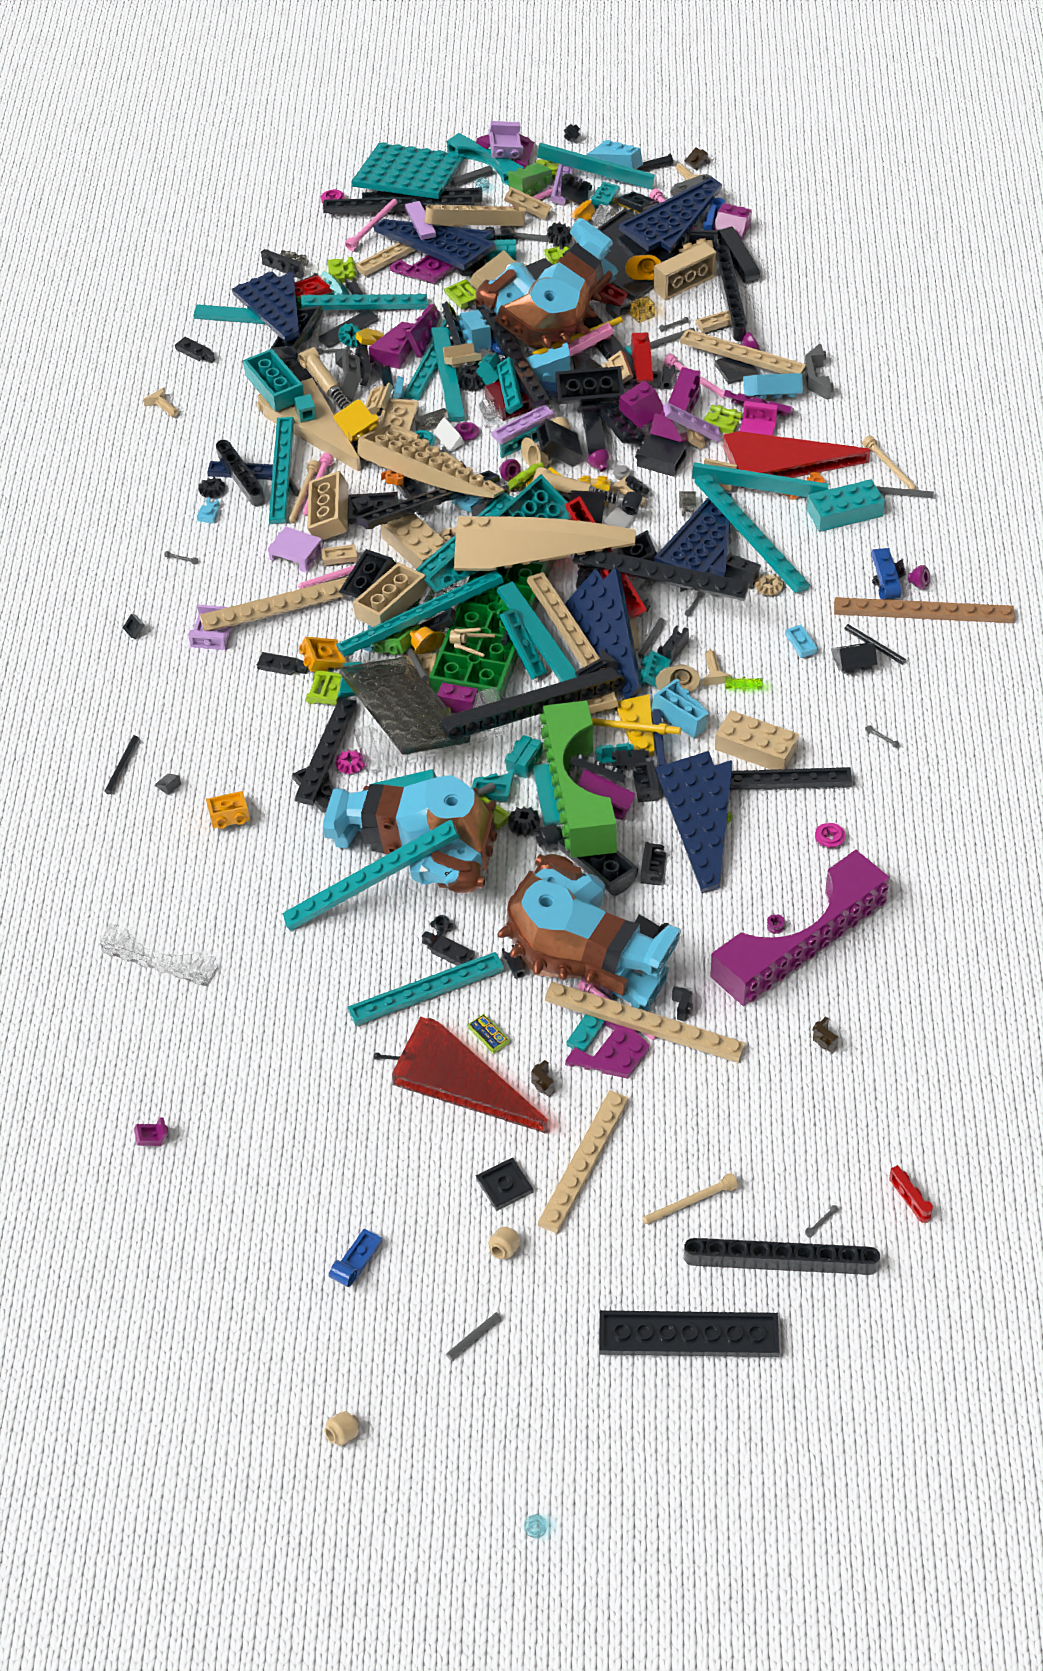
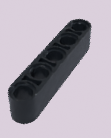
[717,226,760,283]
[216,440,265,507]

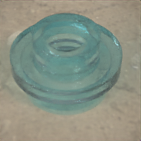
[475,177,490,191]
[524,1514,547,1538]

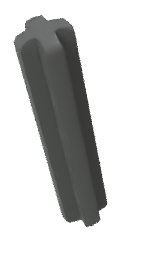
[451,166,493,187]

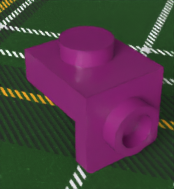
[133,1117,169,1146]

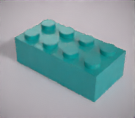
[243,349,304,412]
[806,479,885,532]

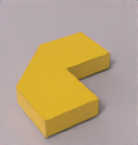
[356,328,384,346]

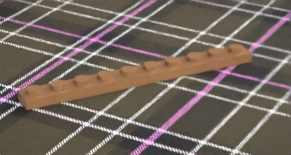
[834,597,1014,623]

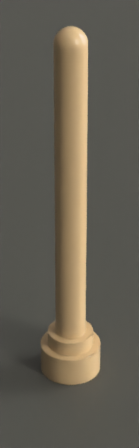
[862,435,916,490]
[289,460,321,523]
[642,1172,739,1224]

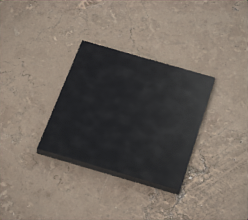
[564,209,683,301]

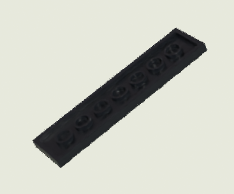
[599,1310,780,1357]

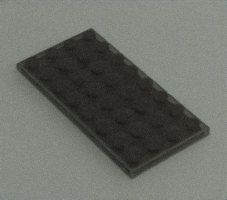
[339,656,471,755]

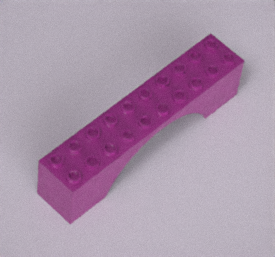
[710,849,890,1007]

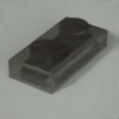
[415,408,448,431]

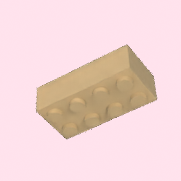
[654,242,716,301]
[307,471,349,540]
[381,514,446,569]
[352,562,428,627]
[715,710,799,769]

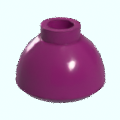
[741,332,761,351]
[587,449,609,472]
[499,459,521,482]
[907,565,930,589]

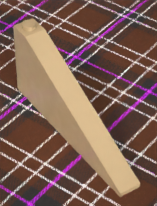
[256,378,361,471]

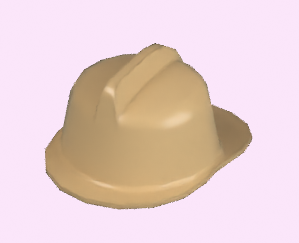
[521,437,552,467]
[656,664,700,692]

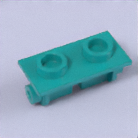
[595,742,634,763]

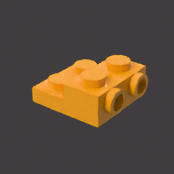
[299,636,347,672]
[206,791,250,829]

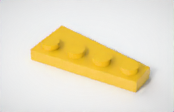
[615,694,654,757]

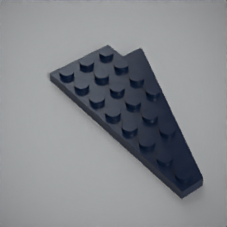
[618,177,722,253]
[373,219,496,270]
[231,271,300,342]
[654,491,732,577]
[565,568,643,699]
[655,751,733,893]

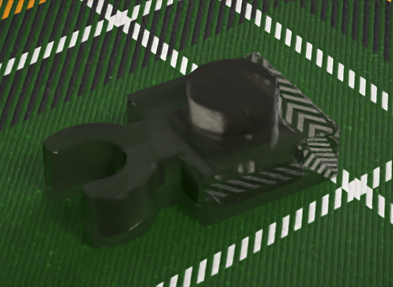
[280,250,309,266]
[679,491,696,517]

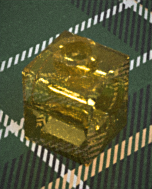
[630,296,655,323]

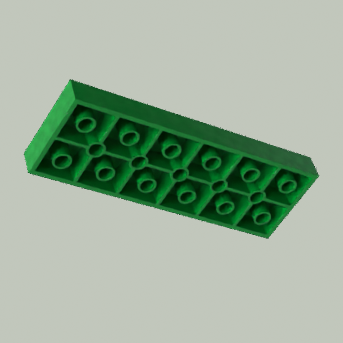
[429,559,555,703]

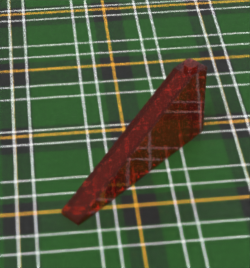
[392,1016,549,1134]

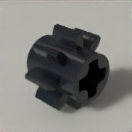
[563,123,581,142]

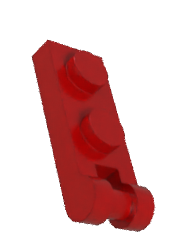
[889,1165,933,1223]

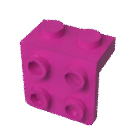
[740,401,778,435]

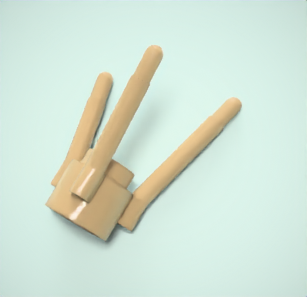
[450,628,495,657]

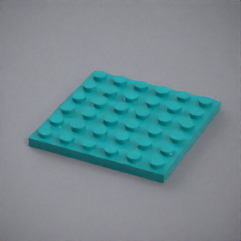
[351,142,464,199]

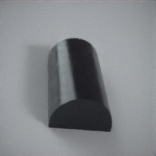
[270,306,324,361]
[555,366,624,405]
[557,837,639,896]

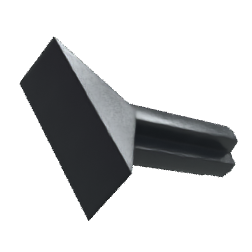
[606,299,644,319]
[372,360,394,389]
[575,648,619,677]

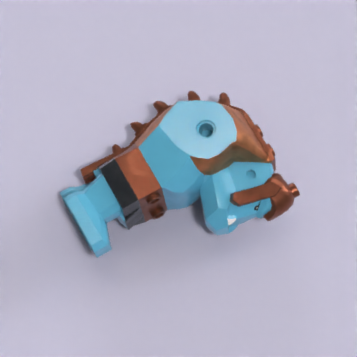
[474,218,618,349]
[323,775,497,893]
[497,854,681,1012]

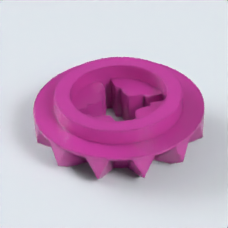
[321,189,345,203]
[335,749,365,774]
[815,823,846,849]

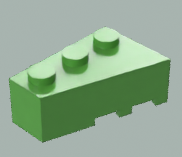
[508,163,552,196]

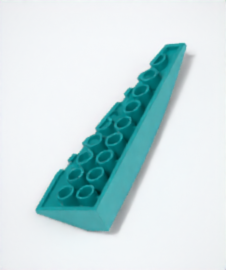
[424,474,569,593]

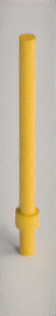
[532,316,623,355]
[591,718,682,735]

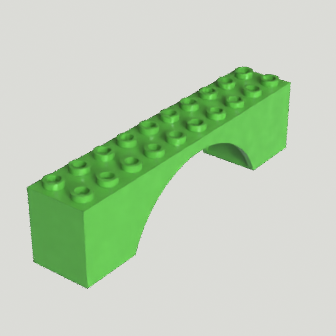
[540,701,617,858]

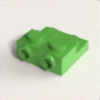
[372,624,420,655]

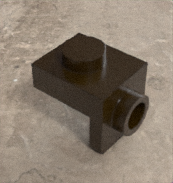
[684,147,710,170]
[812,1016,839,1053]
[531,1060,555,1097]

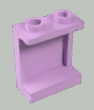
[489,121,523,159]
[268,526,323,573]
[188,604,233,650]

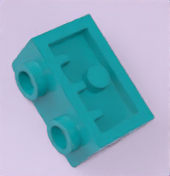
[590,182,620,209]
[639,651,671,688]

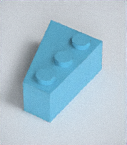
[587,140,643,169]
[458,310,491,353]
[526,343,570,382]
[743,373,803,399]
[651,679,709,738]

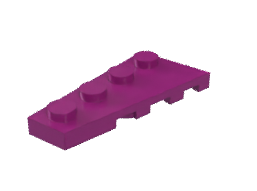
[405,304,441,357]
[724,390,794,416]

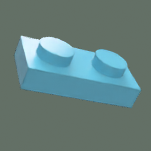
[785,625,818,658]

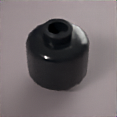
[535,823,563,851]

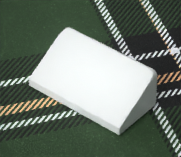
[433,418,464,452]
[604,506,637,528]

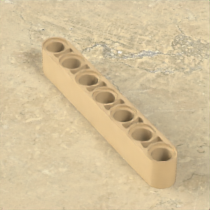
[424,205,526,226]

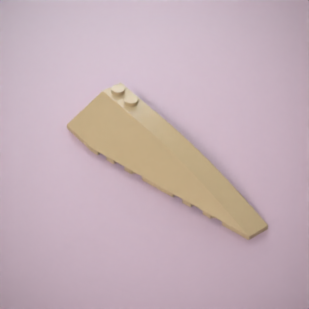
[357,422,504,498]
[454,516,636,571]

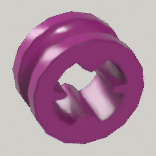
[767,914,785,934]

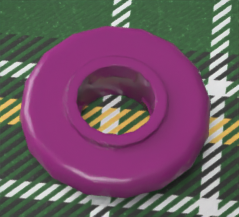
[454,422,479,441]

